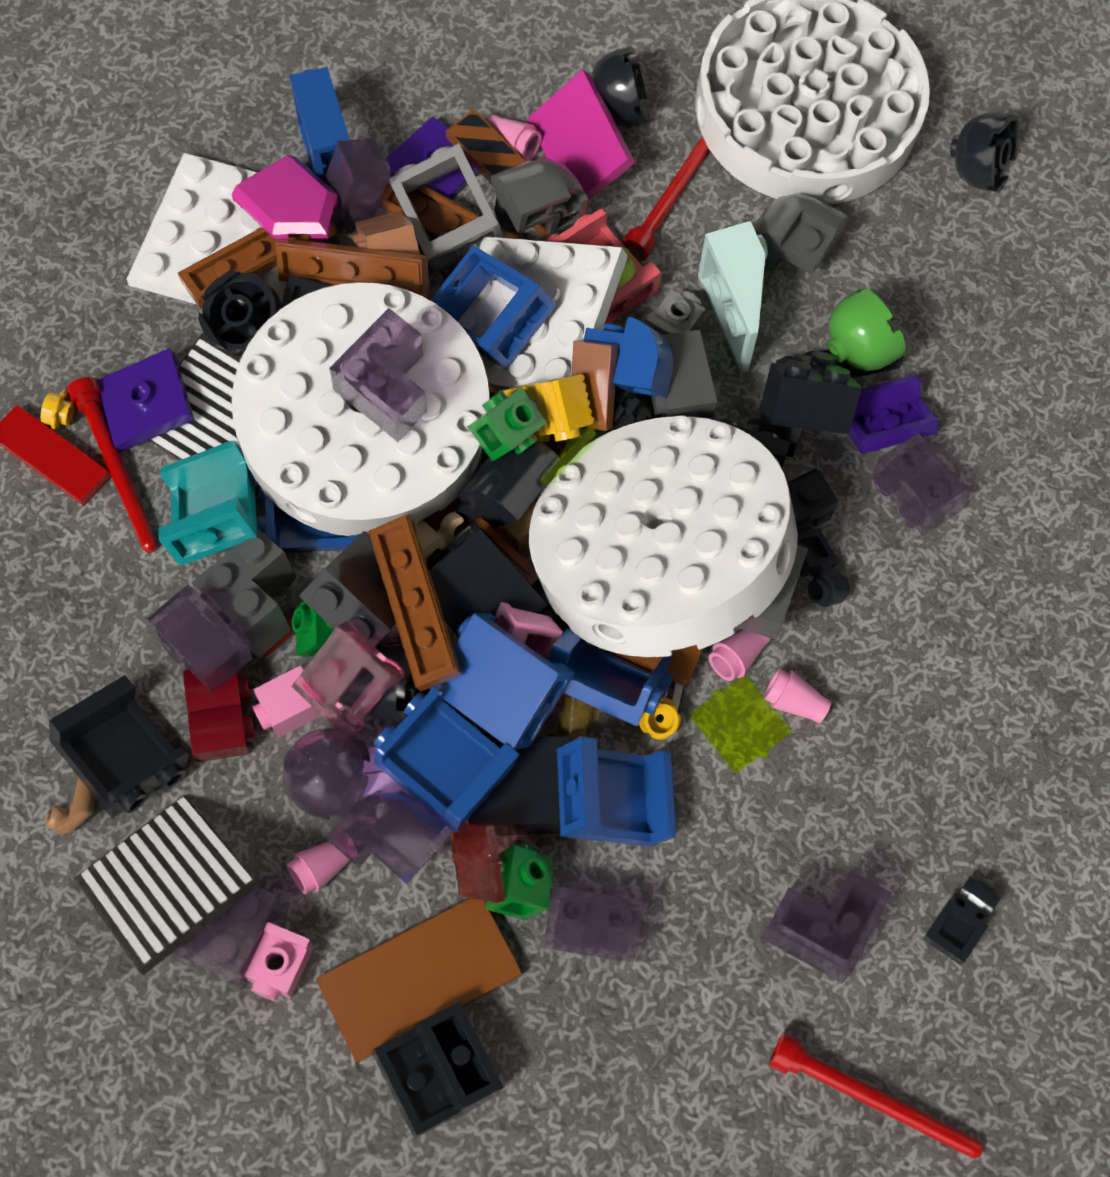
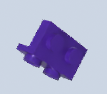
[848,375,938,454]

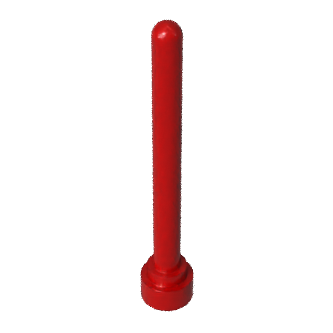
[621,136,710,261]
[66,377,158,553]
[768,1032,983,1158]

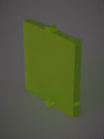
[539,427,597,486]
[688,675,792,774]

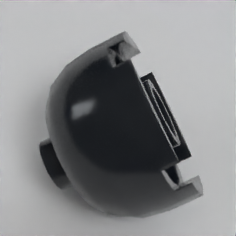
[592,46,649,127]
[950,112,1019,193]
[199,271,283,355]

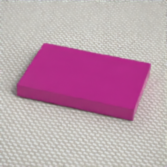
[528,70,635,202]

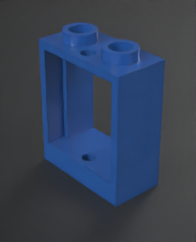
[289,67,357,191]
[430,245,557,370]

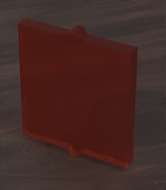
[449,822,505,903]

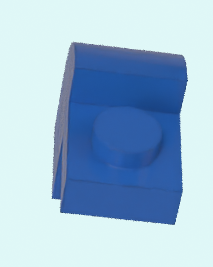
[583,317,673,398]

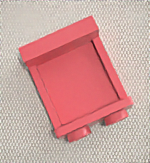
[546,208,661,324]

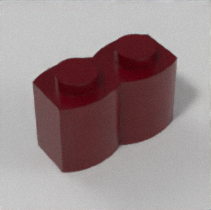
[183,663,256,762]

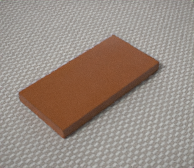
[316,893,522,1064]

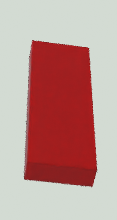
[0,405,111,507]

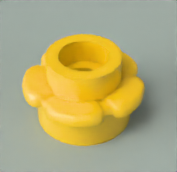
[40,391,75,431]
[639,698,681,740]

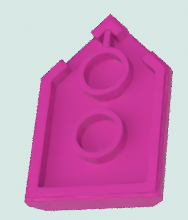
[231,155,339,239]

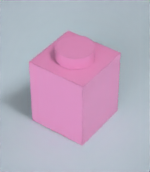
[252,665,324,738]

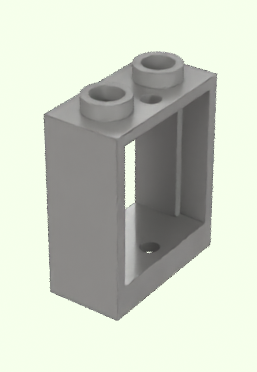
[388,144,504,272]

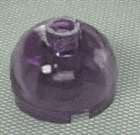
[283,728,370,820]

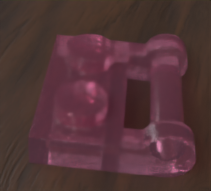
[291,621,405,738]

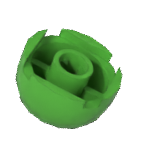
[827,288,906,371]

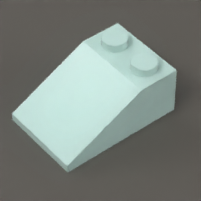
[698,221,768,373]

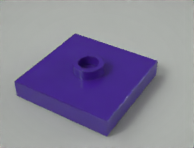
[381,116,480,200]
[97,348,195,452]

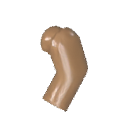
[45,777,96,835]

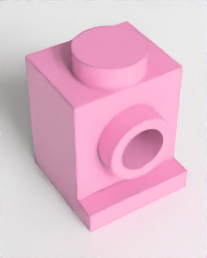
[495,602,562,661]
[245,922,314,1001]

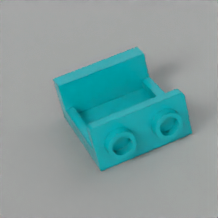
[159,441,257,566]

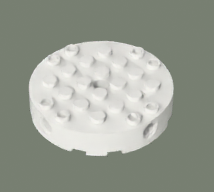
[695,0,930,205]
[232,283,489,536]
[529,416,798,657]

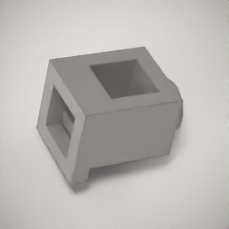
[646,290,705,335]

